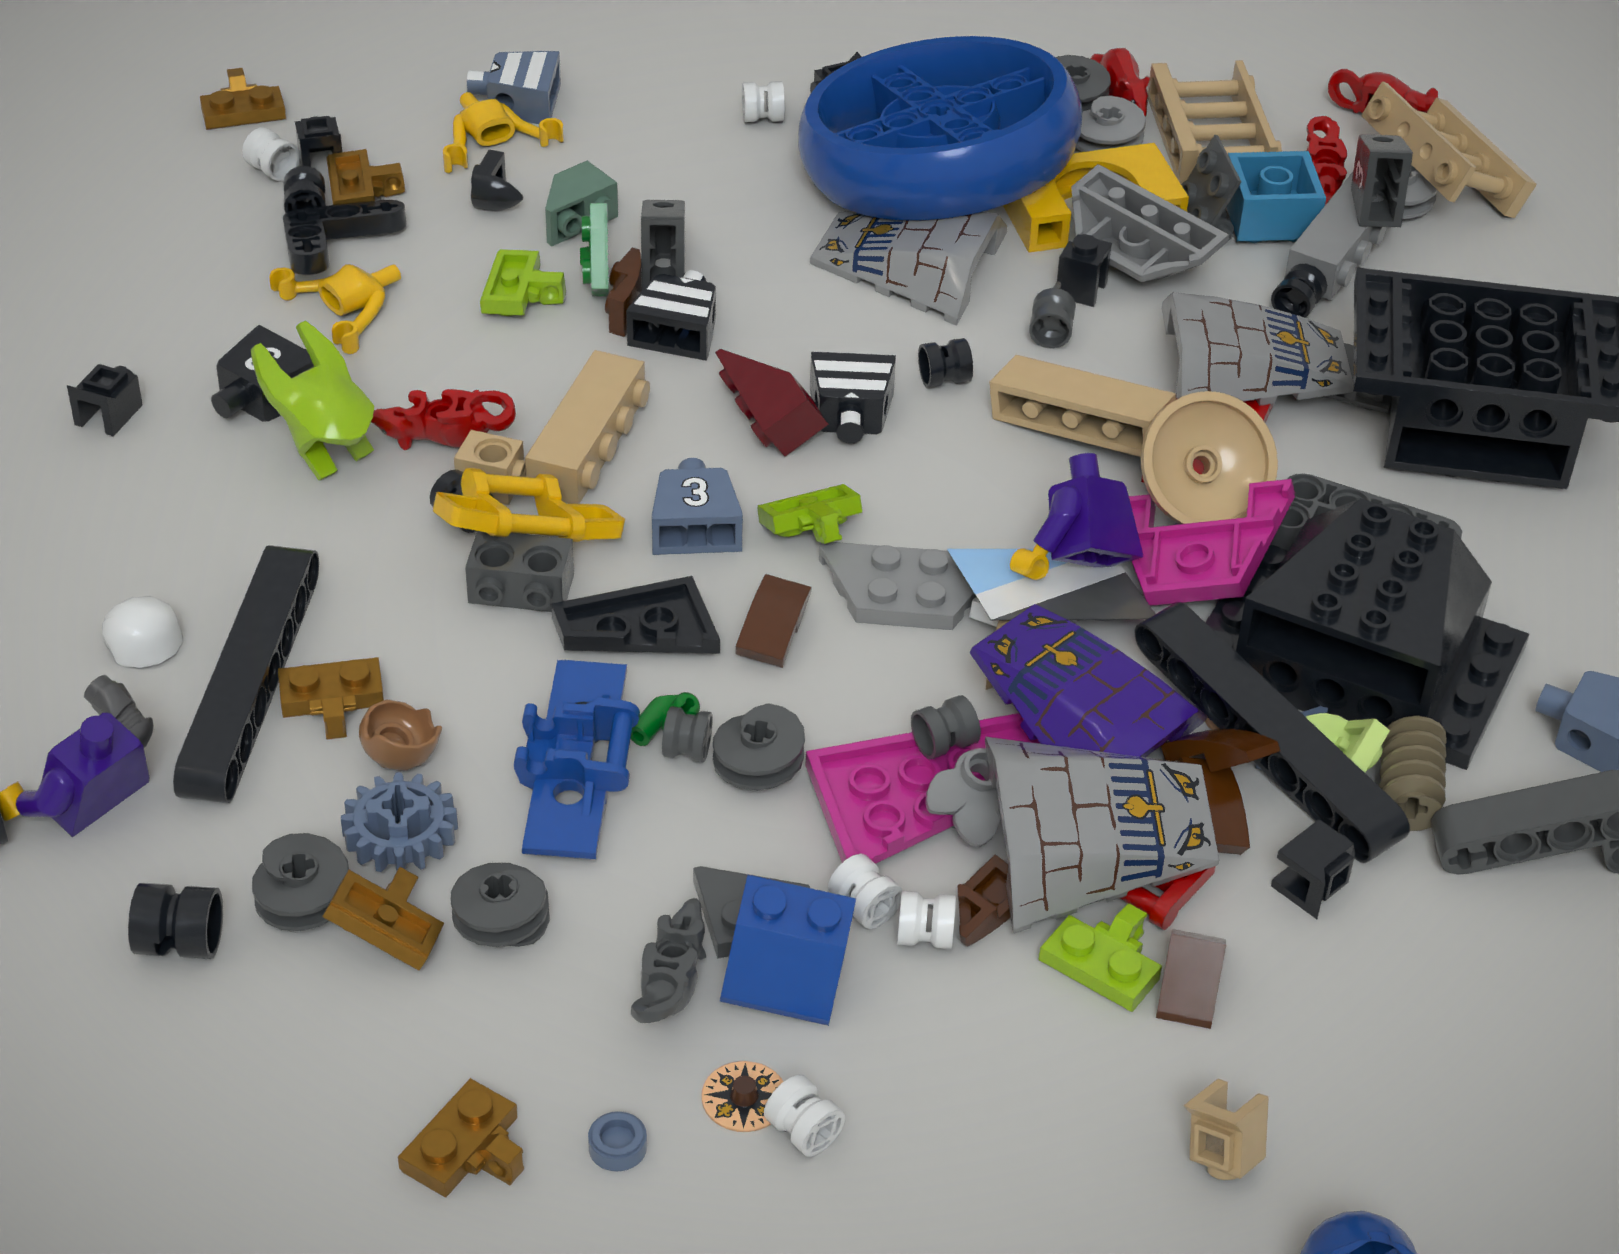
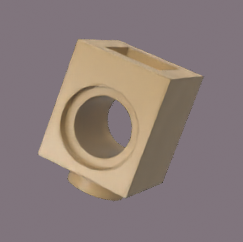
[454,430,526,505]

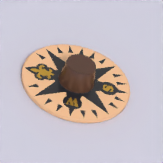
[702,1061,783,1132]

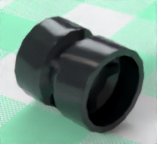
[128,883,223,959]

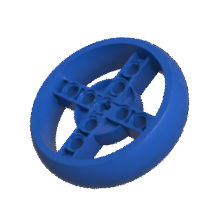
[798,36,1083,220]

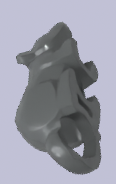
[631,898,706,1023]

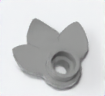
[925,748,1002,847]

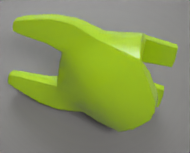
[251,321,375,480]

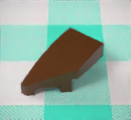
[957,854,1011,947]

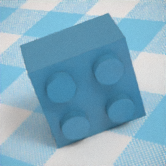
[1226,151,1326,243]

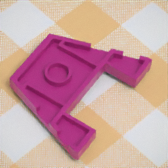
[1129,479,1295,606]

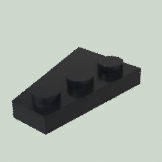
[551,576,720,654]

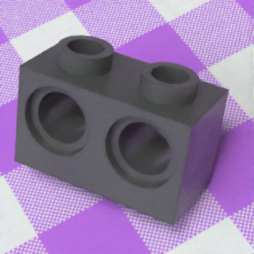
[465,531,574,612]

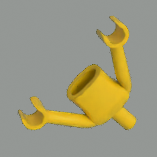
[443,92,564,173]
[269,264,401,354]

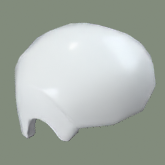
[102,596,183,668]

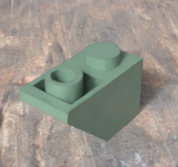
[545,160,618,246]

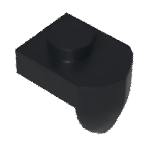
[471,150,523,211]

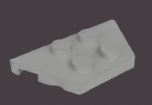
[819,542,976,630]

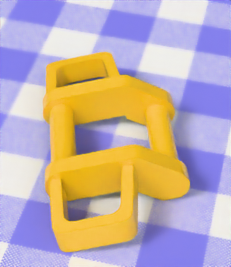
[433,468,625,542]

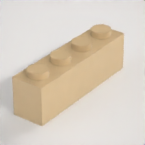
[525,350,650,504]
[989,355,1176,457]

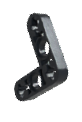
[283,200,406,275]

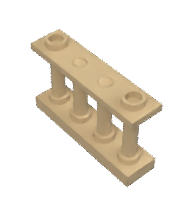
[1148,60,1282,184]
[1361,82,1537,218]

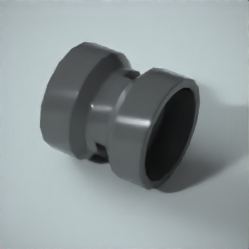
[1029,288,1076,348]
[911,695,981,759]

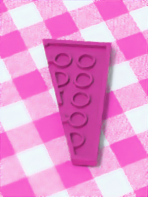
[805,713,1040,864]

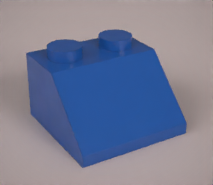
[720,875,856,1026]

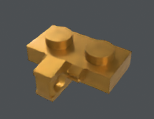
[200,68,286,130]
[326,149,405,205]
[278,657,384,740]
[322,867,444,970]
[398,1078,524,1198]

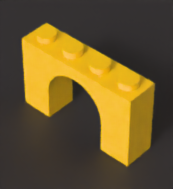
[1003,143,1189,253]

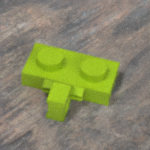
[480,249,566,316]
[757,484,863,544]
[1039,903,1162,1012]

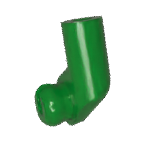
[631,692,700,746]

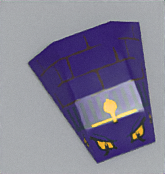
[969,604,1207,758]

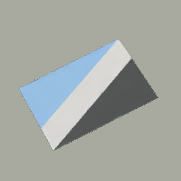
[947,549,1155,620]

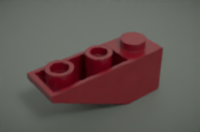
[715,349,829,456]

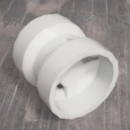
[742,81,785,123]
[242,127,300,181]
[828,853,903,929]
[897,891,956,949]
[764,1075,845,1157]

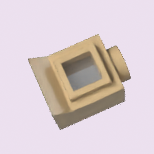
[1184,1079,1269,1180]

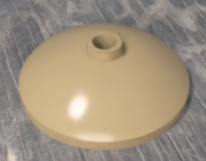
[1141,391,1278,524]

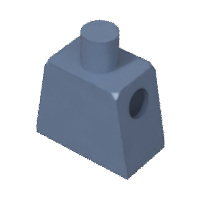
[1535,671,1619,772]

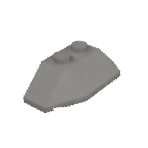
[1071,164,1229,282]

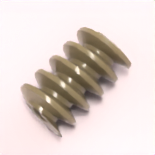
[1379,716,1447,831]

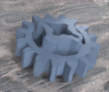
[341,772,458,872]

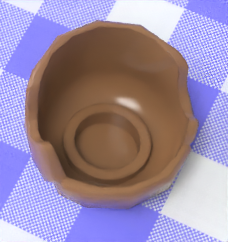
[359,699,442,771]

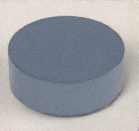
[588,1112,647,1172]

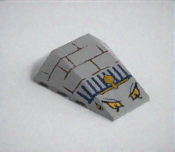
[810,211,1007,326]
[1162,292,1353,406]
[985,737,1220,934]

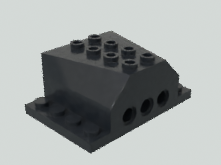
[1353,268,1619,489]
[1205,498,1529,770]

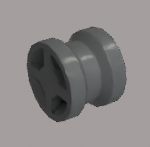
[662,706,713,762]

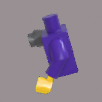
[1010,453,1143,580]
[0,675,154,838]

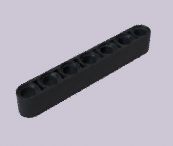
[173,545,319,803]
[1134,602,1410,863]

